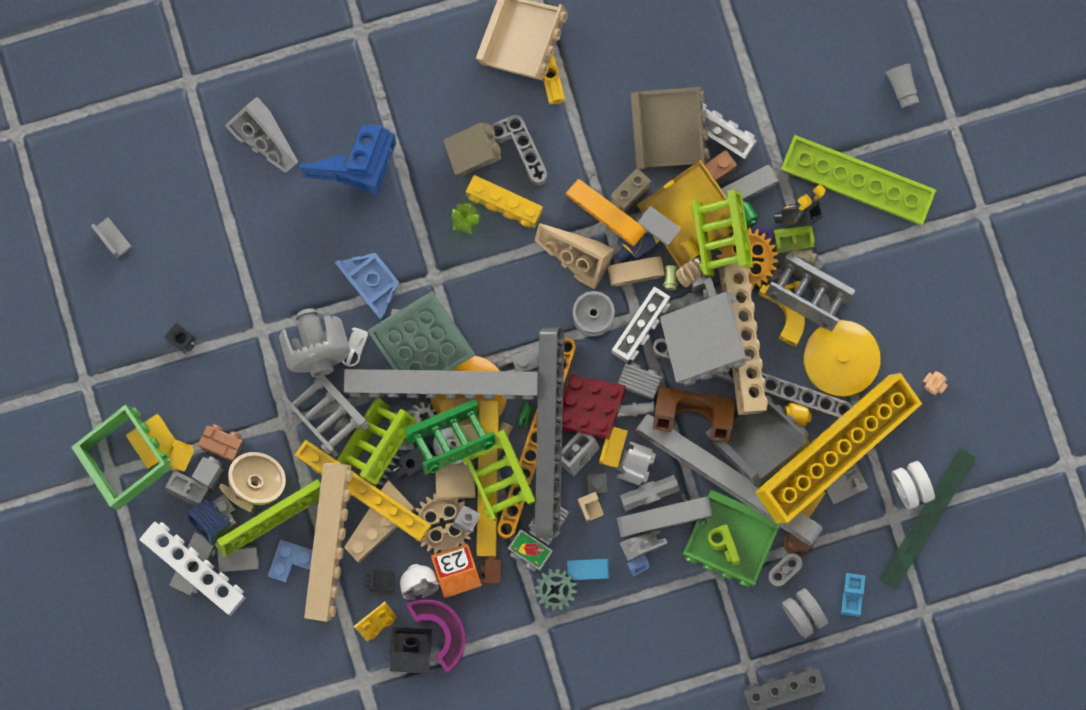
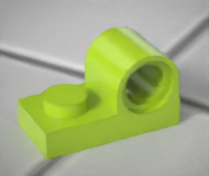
[708,524,740,567]

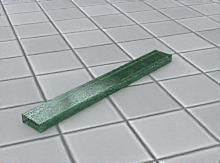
[879,448,977,589]

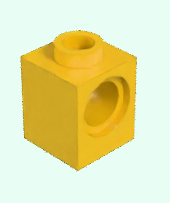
[167,439,194,472]

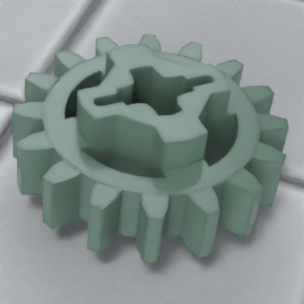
[535,569,578,611]

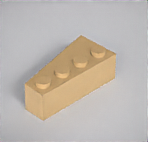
[344,480,416,563]

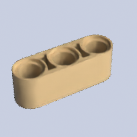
[607,257,665,286]

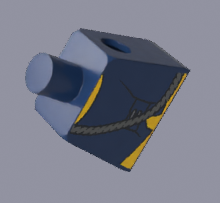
[615,216,661,263]

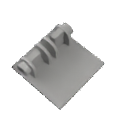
[826,463,868,505]

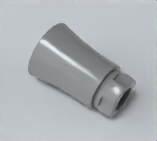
[885,64,919,108]

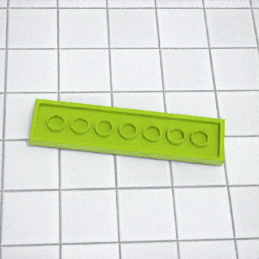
[780,135,936,226]

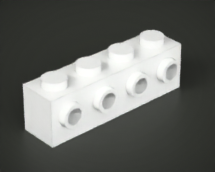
[702,102,757,159]
[612,287,671,364]

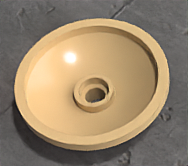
[228,452,286,505]

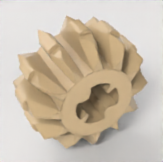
[675,257,705,287]

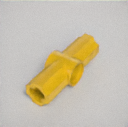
[542,55,565,105]

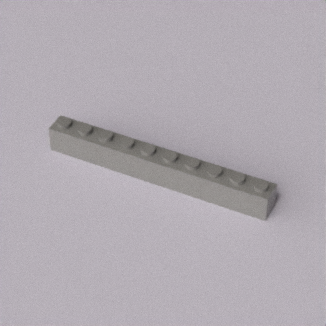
[344,369,539,399]

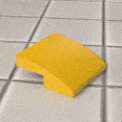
[126,414,175,468]

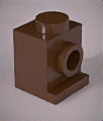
[481,556,501,585]

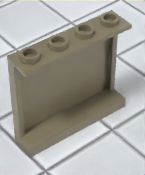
[631,87,710,169]

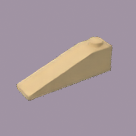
[535,223,614,289]

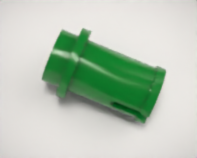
[516,402,534,428]

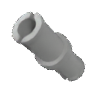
[617,402,655,418]

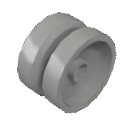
[572,291,615,337]
[781,588,828,639]

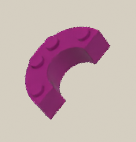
[406,599,466,673]

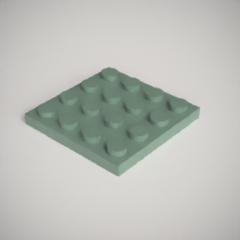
[368,291,475,371]

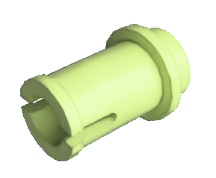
[663,265,678,291]

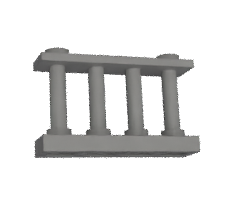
[283,376,370,457]

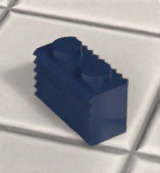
[187,499,231,545]

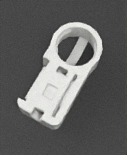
[342,327,369,368]

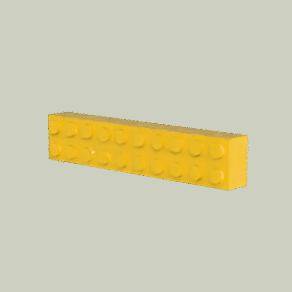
[755,373,922,524]

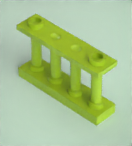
[691,189,753,277]
[337,397,417,486]
[462,430,535,521]

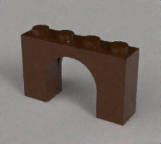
[652,386,735,443]

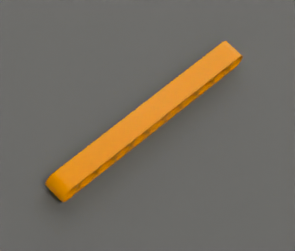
[498,338,575,539]

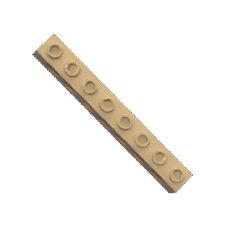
[718,263,768,415]

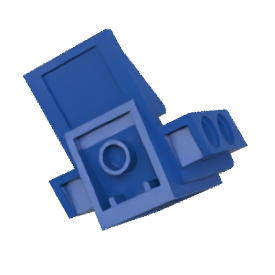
[299,125,397,195]

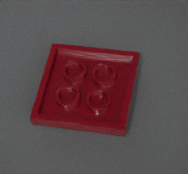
[562,375,626,440]

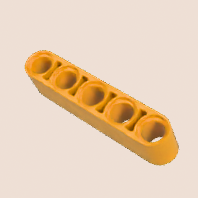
[565,179,647,246]

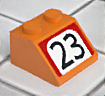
[431,543,482,598]

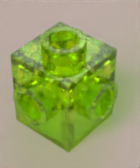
[451,202,479,234]

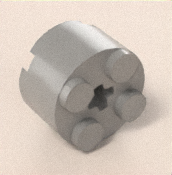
[617,441,656,485]

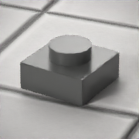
[587,473,607,494]

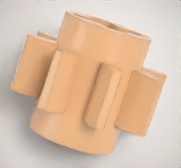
[923,371,948,395]

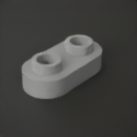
[768,553,802,587]

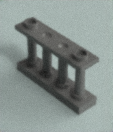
[765,253,855,332]

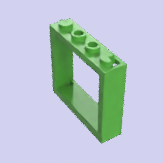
[71,404,173,510]

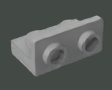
[692,276,717,300]

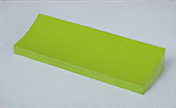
[214,479,321,558]

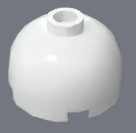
[400,564,440,600]

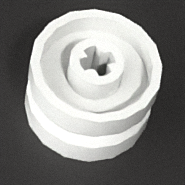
[892,461,935,511]

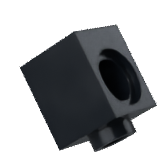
[164,323,196,354]

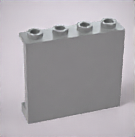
[660,292,752,386]

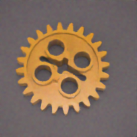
[716,228,778,289]

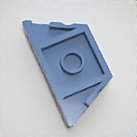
[335,253,399,320]

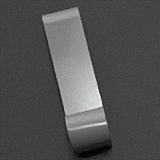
[491,115,547,187]

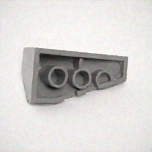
[225,97,298,173]

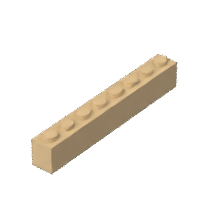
[304,462,353,622]

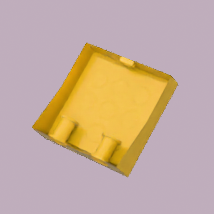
[637,160,733,268]

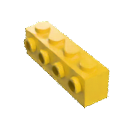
[466,175,543,228]

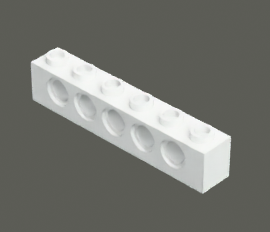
[139,521,246,616]

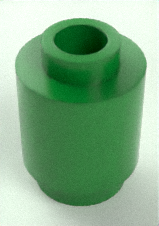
[742,199,758,229]

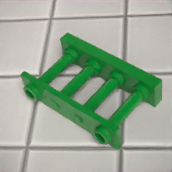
[405,399,496,475]

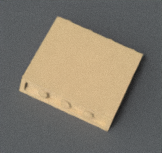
[476,0,567,80]

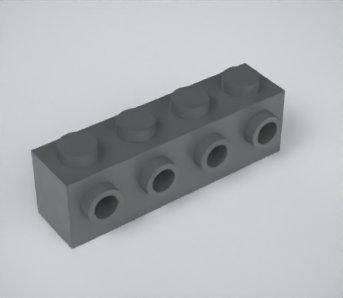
[742,665,826,710]

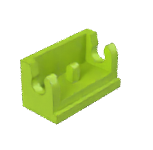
[773,226,815,254]

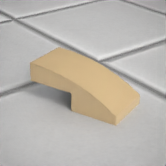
[219,484,256,514]

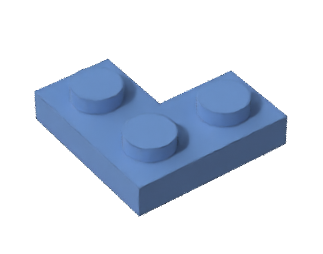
[268,539,313,583]

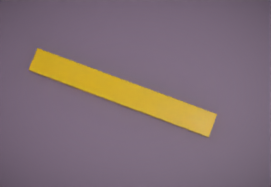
[476,401,500,556]
[295,440,431,542]

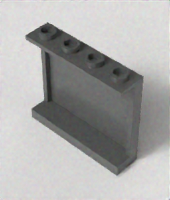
[705,394,810,488]

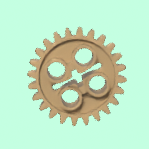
[415,494,474,554]

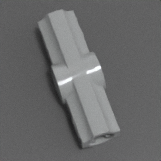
[620,475,680,512]

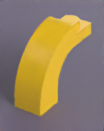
[758,284,805,347]

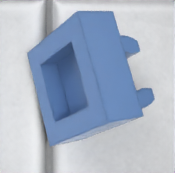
[627,554,650,577]

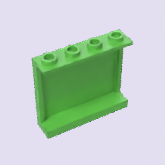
[682,490,780,588]

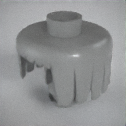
[279,308,350,377]

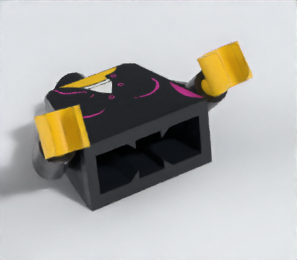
[774,184,826,229]

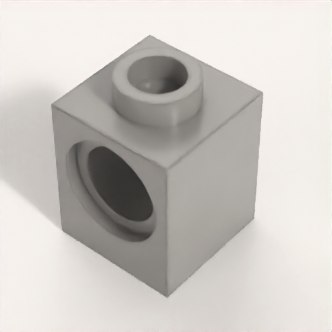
[451,505,481,535]

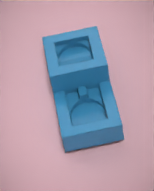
[567,559,610,581]
[840,573,866,617]

